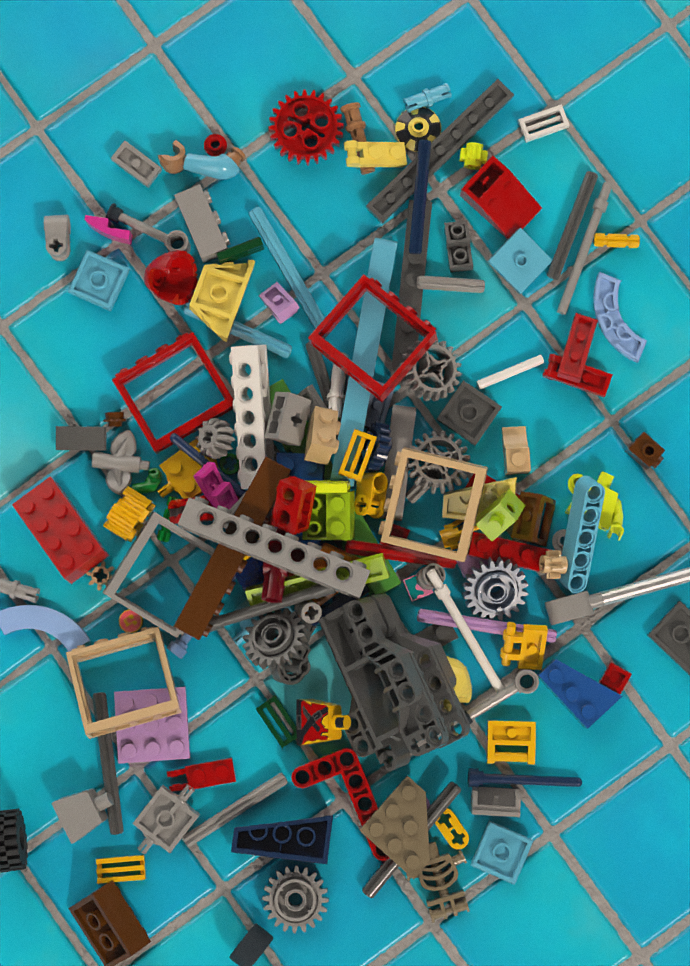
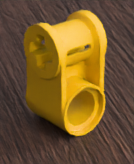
[354,472,388,519]

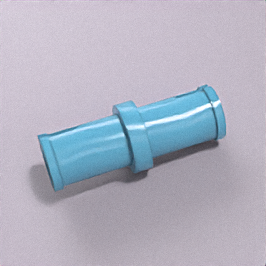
[403,83,452,113]

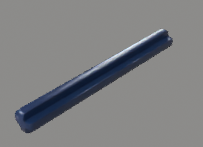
[409,140,431,255]

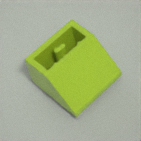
[303,491,355,540]

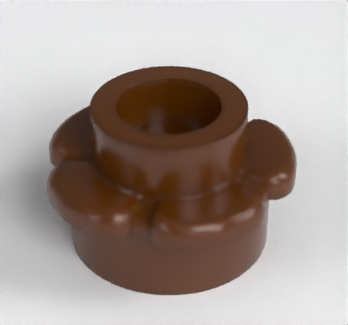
[103,412,126,427]

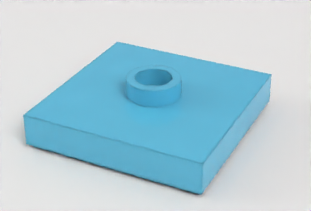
[487,228,553,294]
[68,250,130,311]
[470,820,534,885]

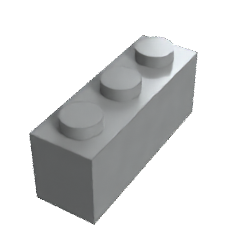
[174,184,230,263]

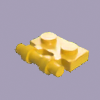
[500,622,548,670]

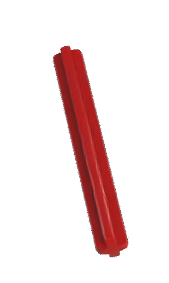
[345,540,457,569]

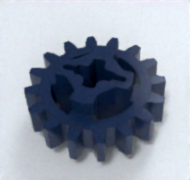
[360,421,392,472]

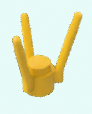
[439,519,479,550]

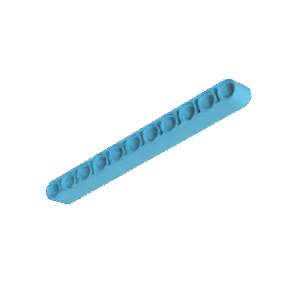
[330,238,398,487]

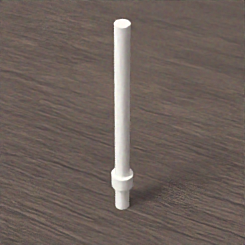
[427,569,504,693]

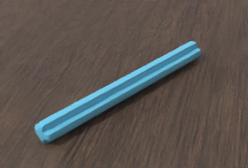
[249,207,325,329]

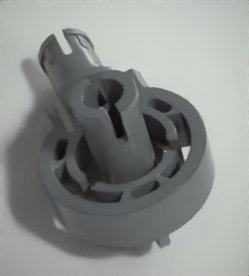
[270,620,316,685]

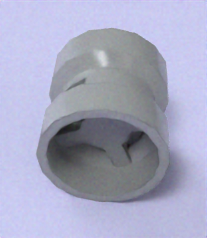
[416,563,446,590]

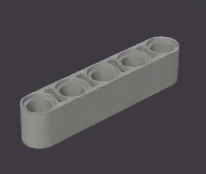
[380,405,416,521]

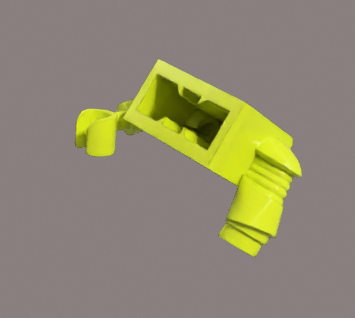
[565,472,624,541]

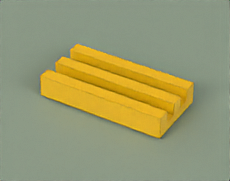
[338,429,377,483]
[96,855,146,884]

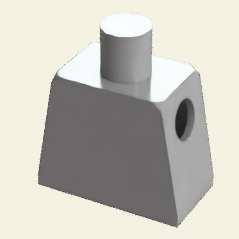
[51,788,114,844]

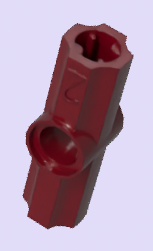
[261,528,290,603]

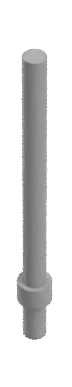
[557,182,613,315]

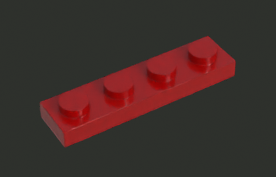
[467,532,562,574]

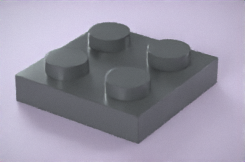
[437,380,502,446]

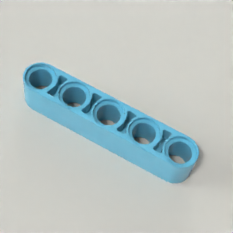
[558,476,605,593]

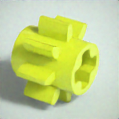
[459,142,488,170]

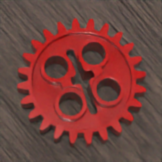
[269,89,344,166]

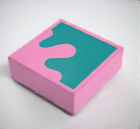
[403,574,434,602]

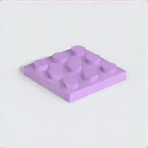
[114,687,190,764]

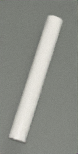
[476,354,544,390]

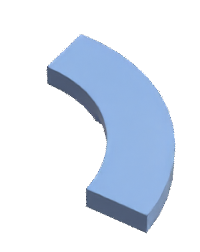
[593,272,647,363]
[0,605,91,652]

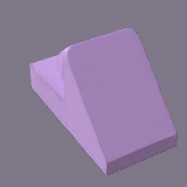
[259,282,299,324]

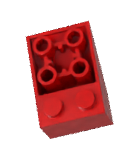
[460,156,542,239]

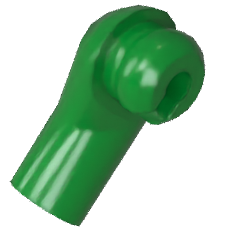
[132,468,163,494]

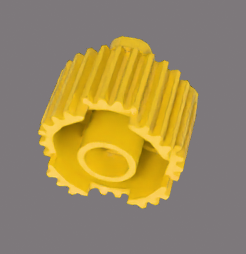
[103,486,156,542]

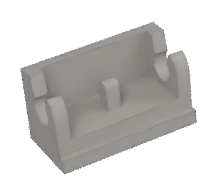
[470,786,521,817]

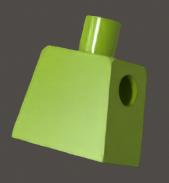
[476,489,525,541]

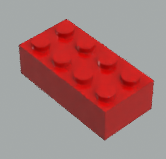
[12,476,110,584]

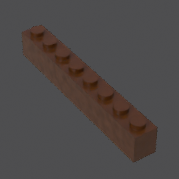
[174,456,292,640]

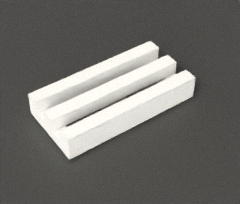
[518,104,570,143]

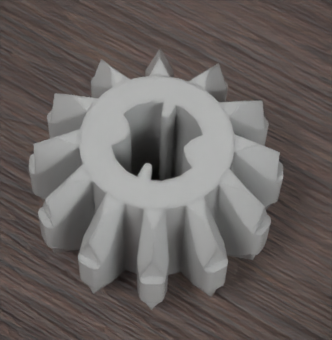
[195,418,236,459]

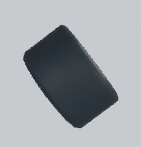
[229,923,273,966]

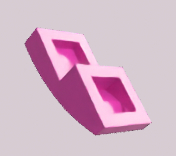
[85,215,133,245]
[194,462,238,509]

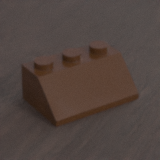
[68,880,151,966]

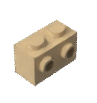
[304,406,341,465]

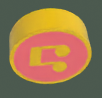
[119,609,143,633]

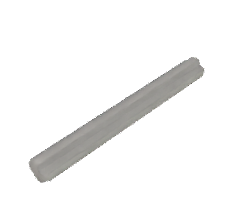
[183,773,288,847]

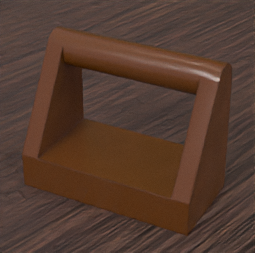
[511,491,556,547]

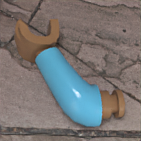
[158,140,246,179]

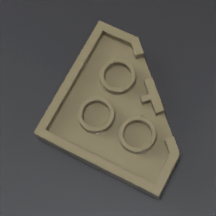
[359,776,430,879]

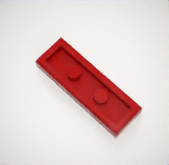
[557,313,598,383]

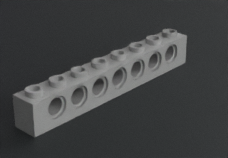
[178,496,370,599]

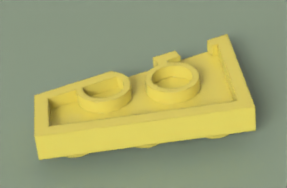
[442,477,517,525]

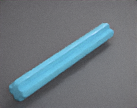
[184,301,292,358]

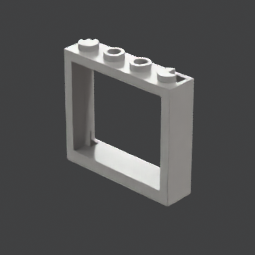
[103,511,215,638]

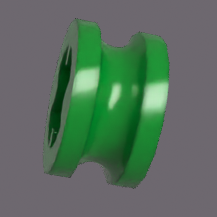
[219,453,240,475]

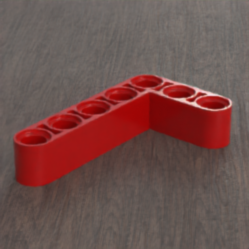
[291,747,389,861]

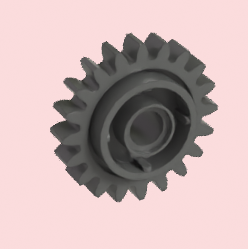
[242,607,308,671]

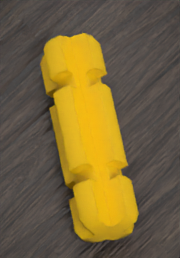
[594,233,640,248]

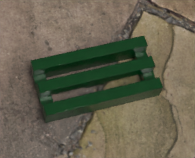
[217,237,264,265]
[256,695,297,748]

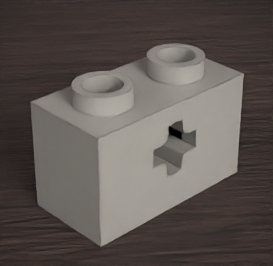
[264,392,312,446]

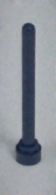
[170,433,246,498]
[468,768,582,788]

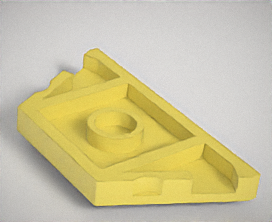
[189,260,255,342]

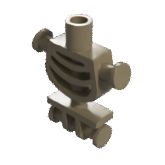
[406,841,470,923]

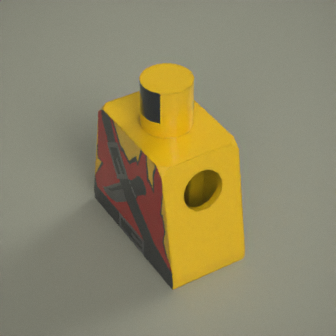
[296,699,351,745]

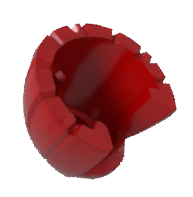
[144,250,198,305]

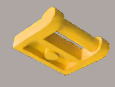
[487,720,536,765]

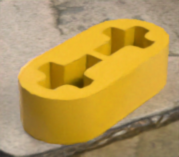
[435,808,469,849]

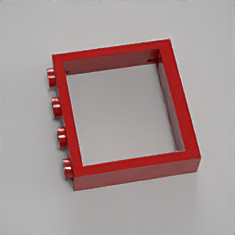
[308,274,437,402]
[112,332,234,454]

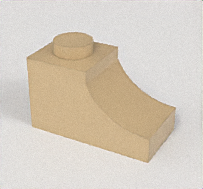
[502,426,531,475]

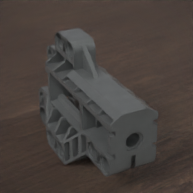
[318,593,470,771]

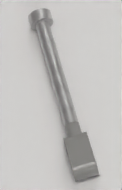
[545,567,690,625]

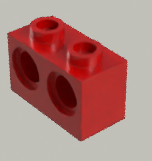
[271,476,317,535]

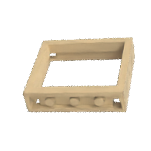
[378,447,488,562]
[66,626,182,739]

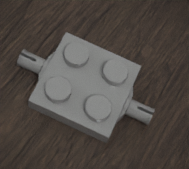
[132,784,200,854]

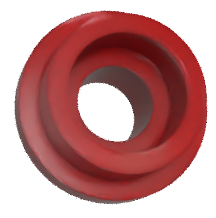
[204,134,227,156]

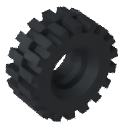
[0,808,28,872]

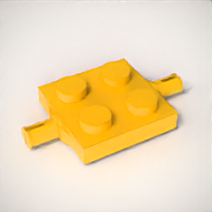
[157,439,219,499]

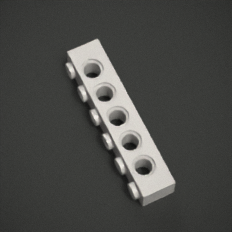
[229,344,275,489]

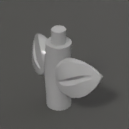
[92,430,150,495]

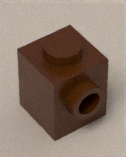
[625,432,665,470]

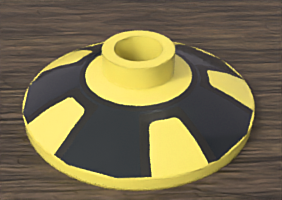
[395,107,441,152]

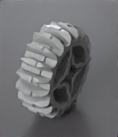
[399,338,462,401]
[407,431,470,494]

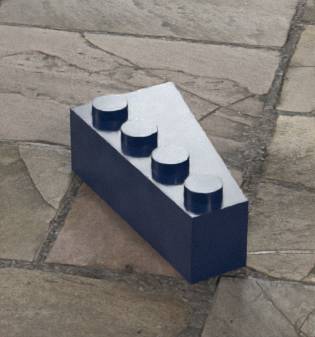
[231,815,333,865]

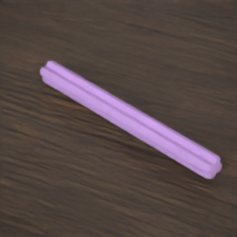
[417,609,557,643]

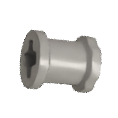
[294,599,322,623]

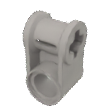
[44,215,71,261]

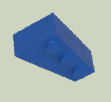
[537,659,623,729]

